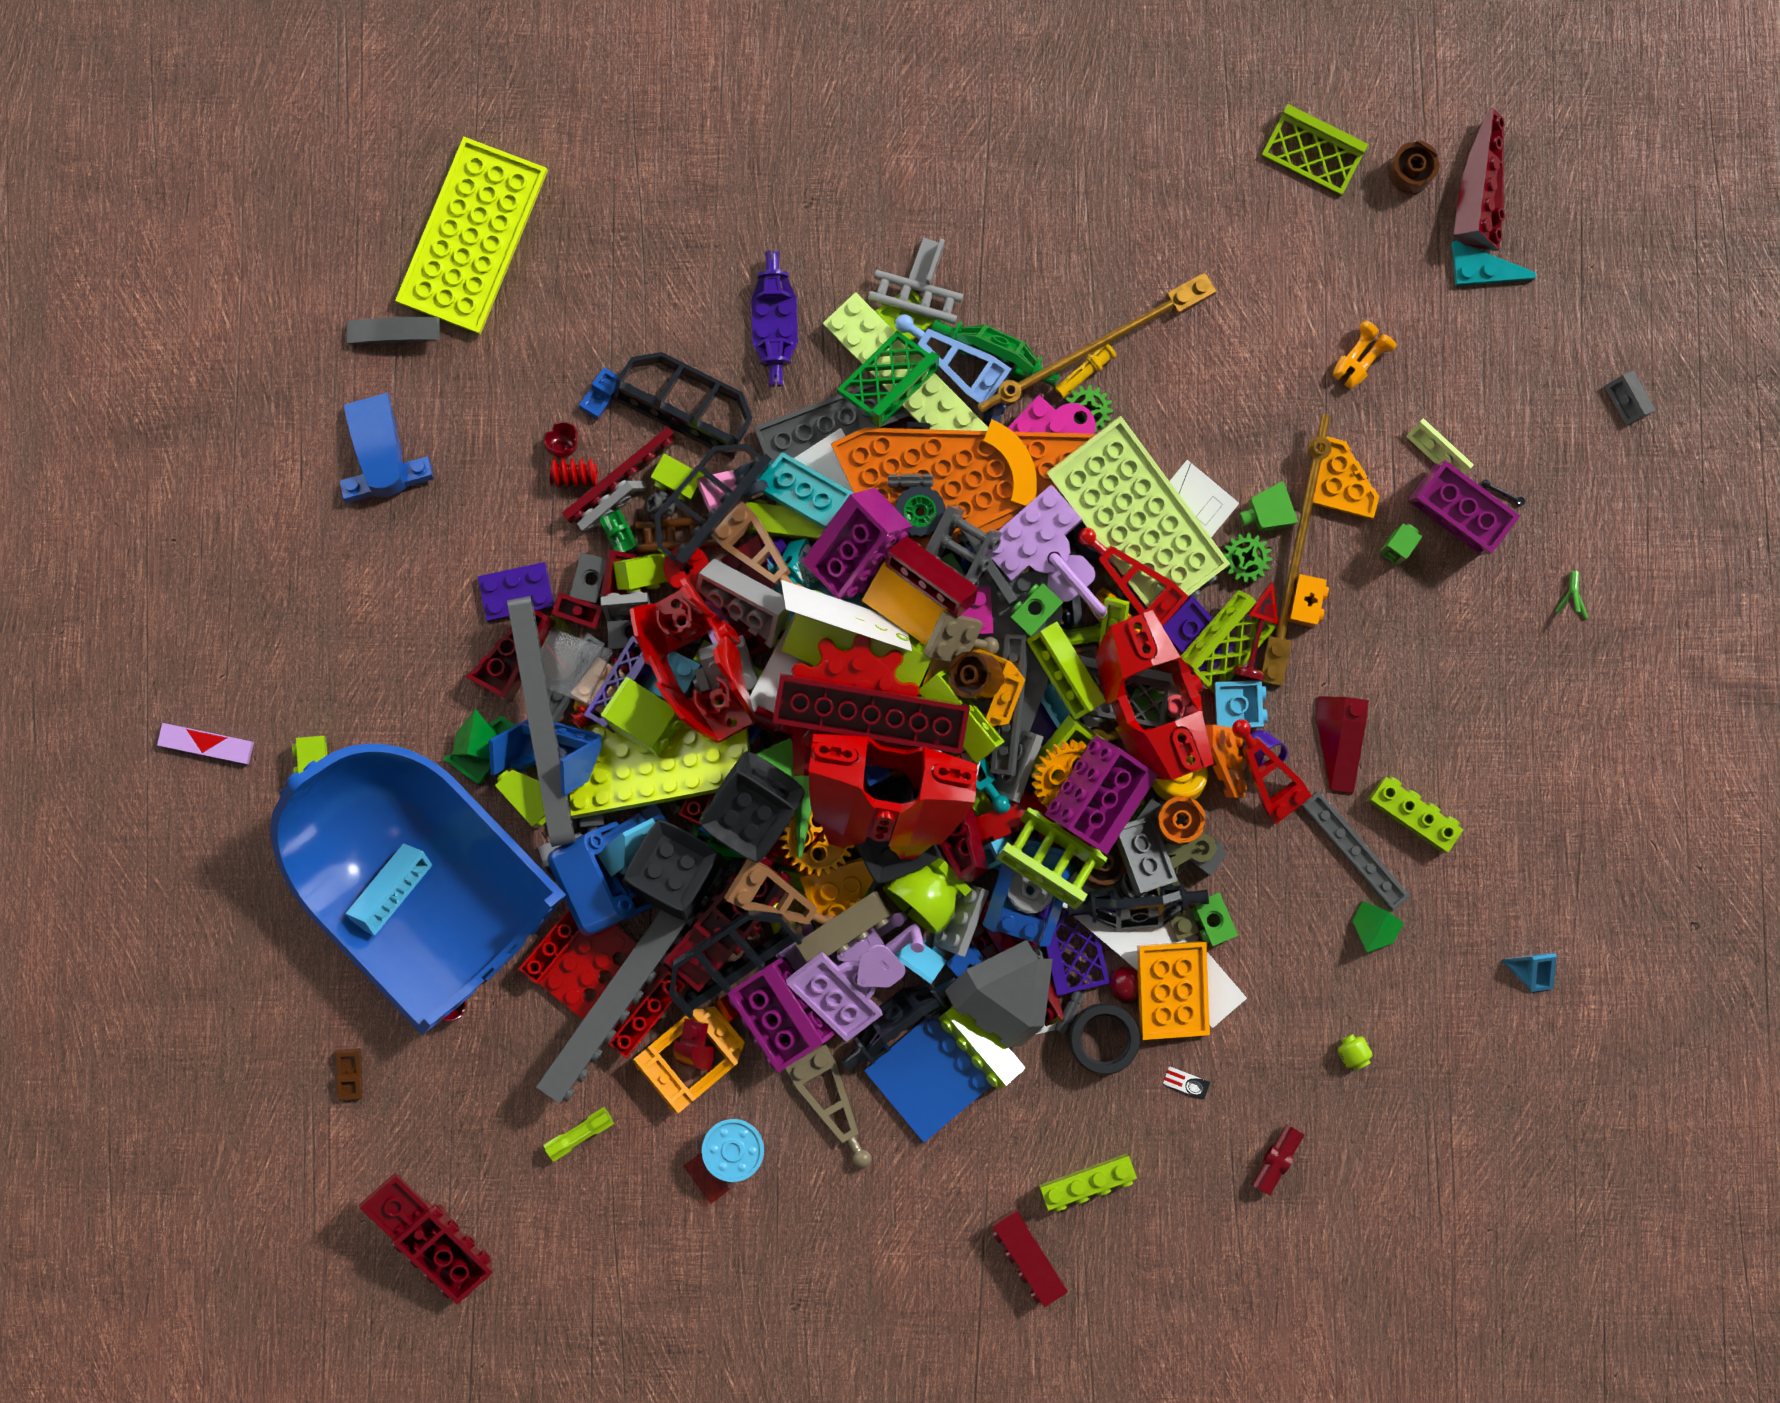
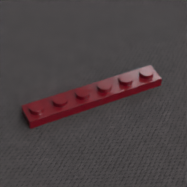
[562,426,676,524]

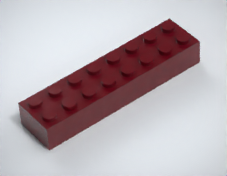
[772,673,970,754]

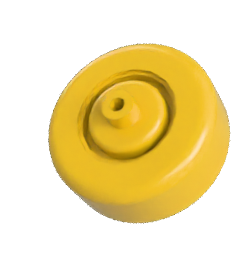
[1152,756,1208,801]

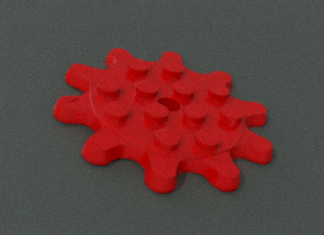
[791,633,919,749]

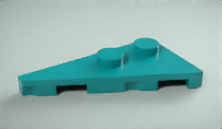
[1451,241,1536,286]

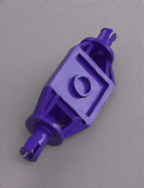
[751,250,798,387]

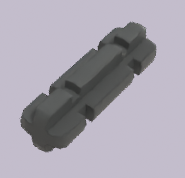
[888,474,933,488]
[1055,991,1085,1035]

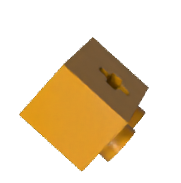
[1288,574,1329,627]

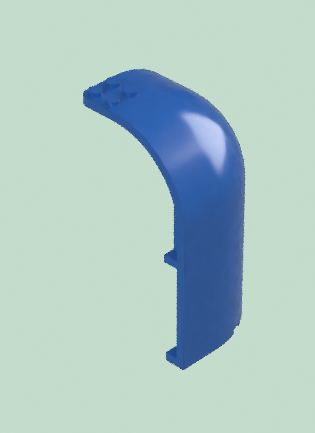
[270,744,566,1036]

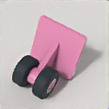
[696,462,769,517]

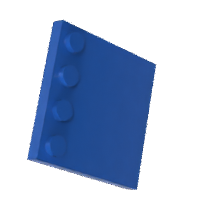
[864,1014,992,1143]

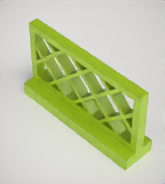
[1261,104,1369,195]
[1181,590,1276,695]

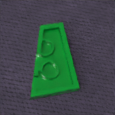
[443,715,515,786]

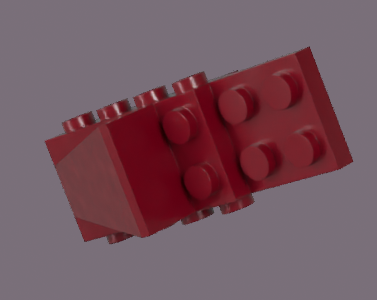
[664,856,793,992]
[359,1172,493,1305]

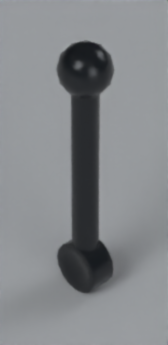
[1481,479,1526,506]

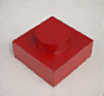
[716,995,741,1022]

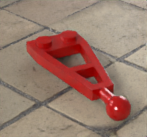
[1078,527,1189,627]
[1232,719,1312,825]

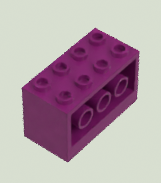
[1407,460,1520,555]
[802,488,912,600]
[1045,735,1158,855]
[727,956,835,1073]

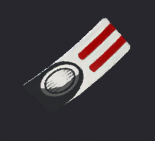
[1163,1067,1210,1099]

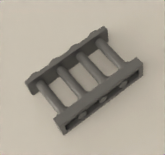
[925,505,1002,587]

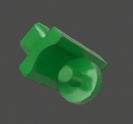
[599,509,638,553]

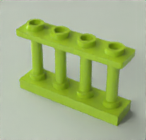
[996,808,1108,910]

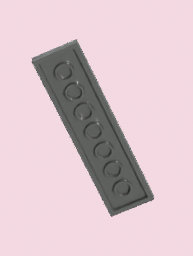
[754,384,912,465]

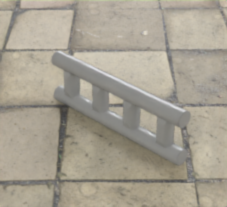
[868,270,964,324]

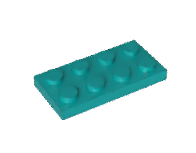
[758,452,854,530]

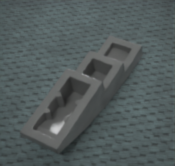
[347,317,440,345]

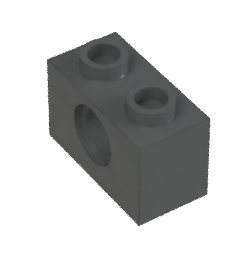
[570,552,606,606]

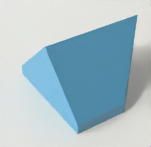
[1502,953,1557,992]

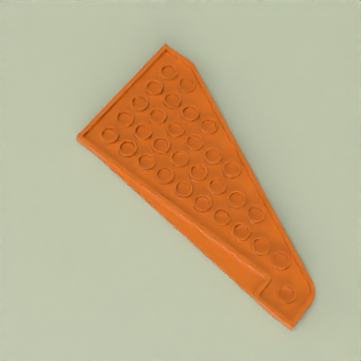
[831,428,1096,549]

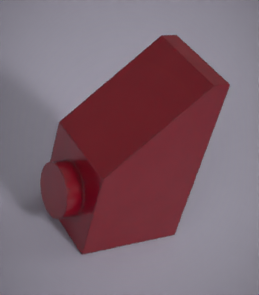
[552,592,603,629]

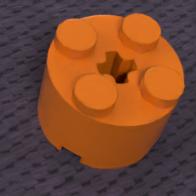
[1155,796,1205,844]

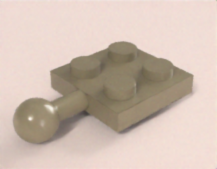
[923,611,999,662]

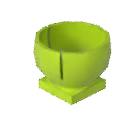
[883,858,972,935]

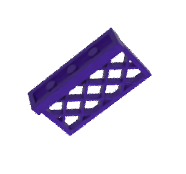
[1035,892,1110,996]

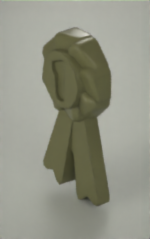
[1164,833,1217,869]

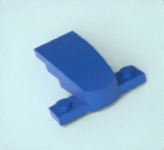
[340,393,434,504]

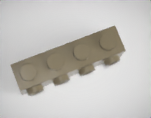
[795,892,892,963]

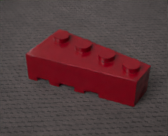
[465,609,556,702]
[940,806,989,882]

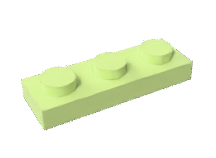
[1406,419,1473,474]

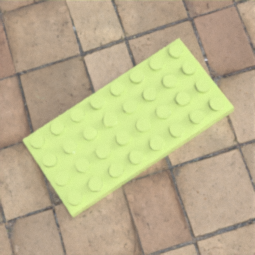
[1046,416,1230,608]

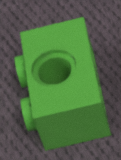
[1379,523,1422,566]
[1010,583,1063,637]
[1190,892,1238,946]

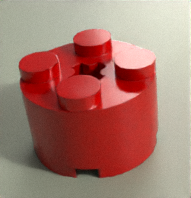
[663,546,709,591]

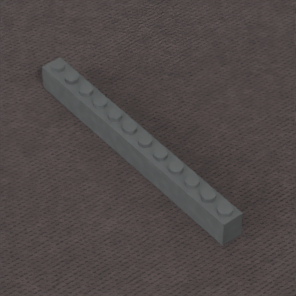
[536,867,725,1105]

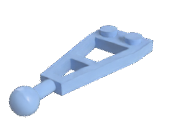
[895,315,1012,403]

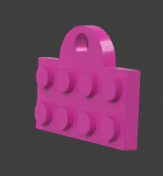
[1008,395,1096,434]

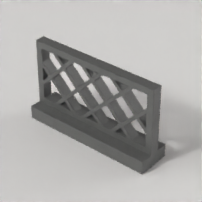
[1080,656,1172,728]

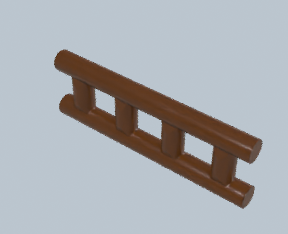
[635,516,722,553]

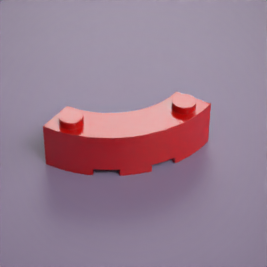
[976,791,1049,845]

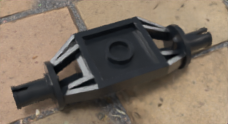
[1067,883,1209,931]
[841,975,956,1072]

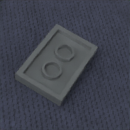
[1116,815,1178,895]

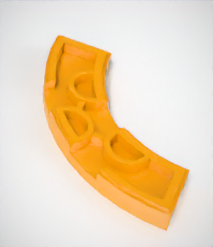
[983,419,1037,507]

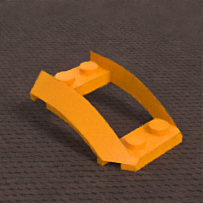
[919,647,1025,727]
[633,1006,745,1114]

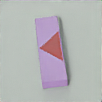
[157,723,254,764]

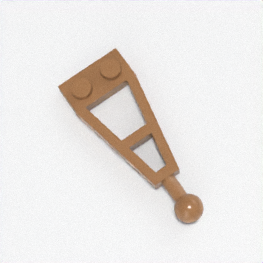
[712,501,804,587]
[724,859,835,926]

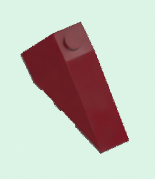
[1315,696,1369,793]

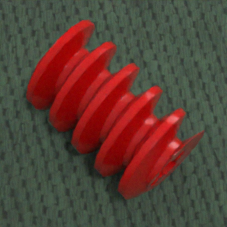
[550,458,598,487]

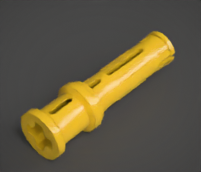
[1055,344,1117,399]

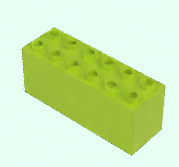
[781,590,932,687]

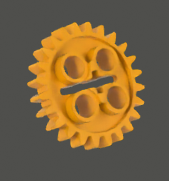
[1032,740,1088,809]
[778,810,854,876]

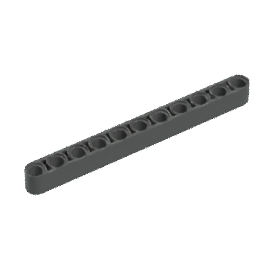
[507,596,575,847]

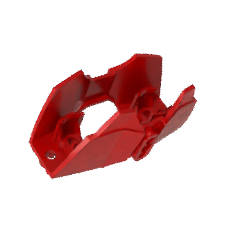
[630,578,757,743]
[1096,610,1214,780]
[808,734,977,859]

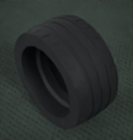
[1069,1003,1140,1075]

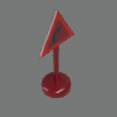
[1232,582,1278,681]

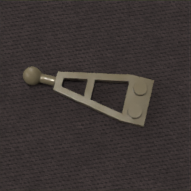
[786,1044,871,1169]

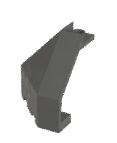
[945,940,1053,1047]

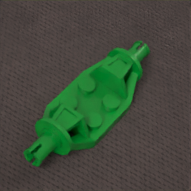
[931,319,1061,388]

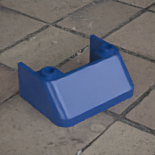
[489,719,602,795]
[548,821,654,936]

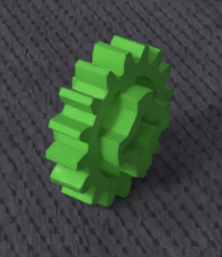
[1065,385,1113,434]
[1223,533,1272,584]

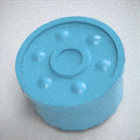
[702,1119,764,1182]

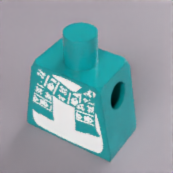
[776,539,820,593]

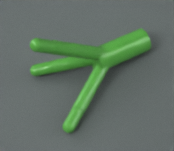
[1555,571,1588,619]

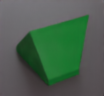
[452,709,497,761]
[1352,901,1404,953]

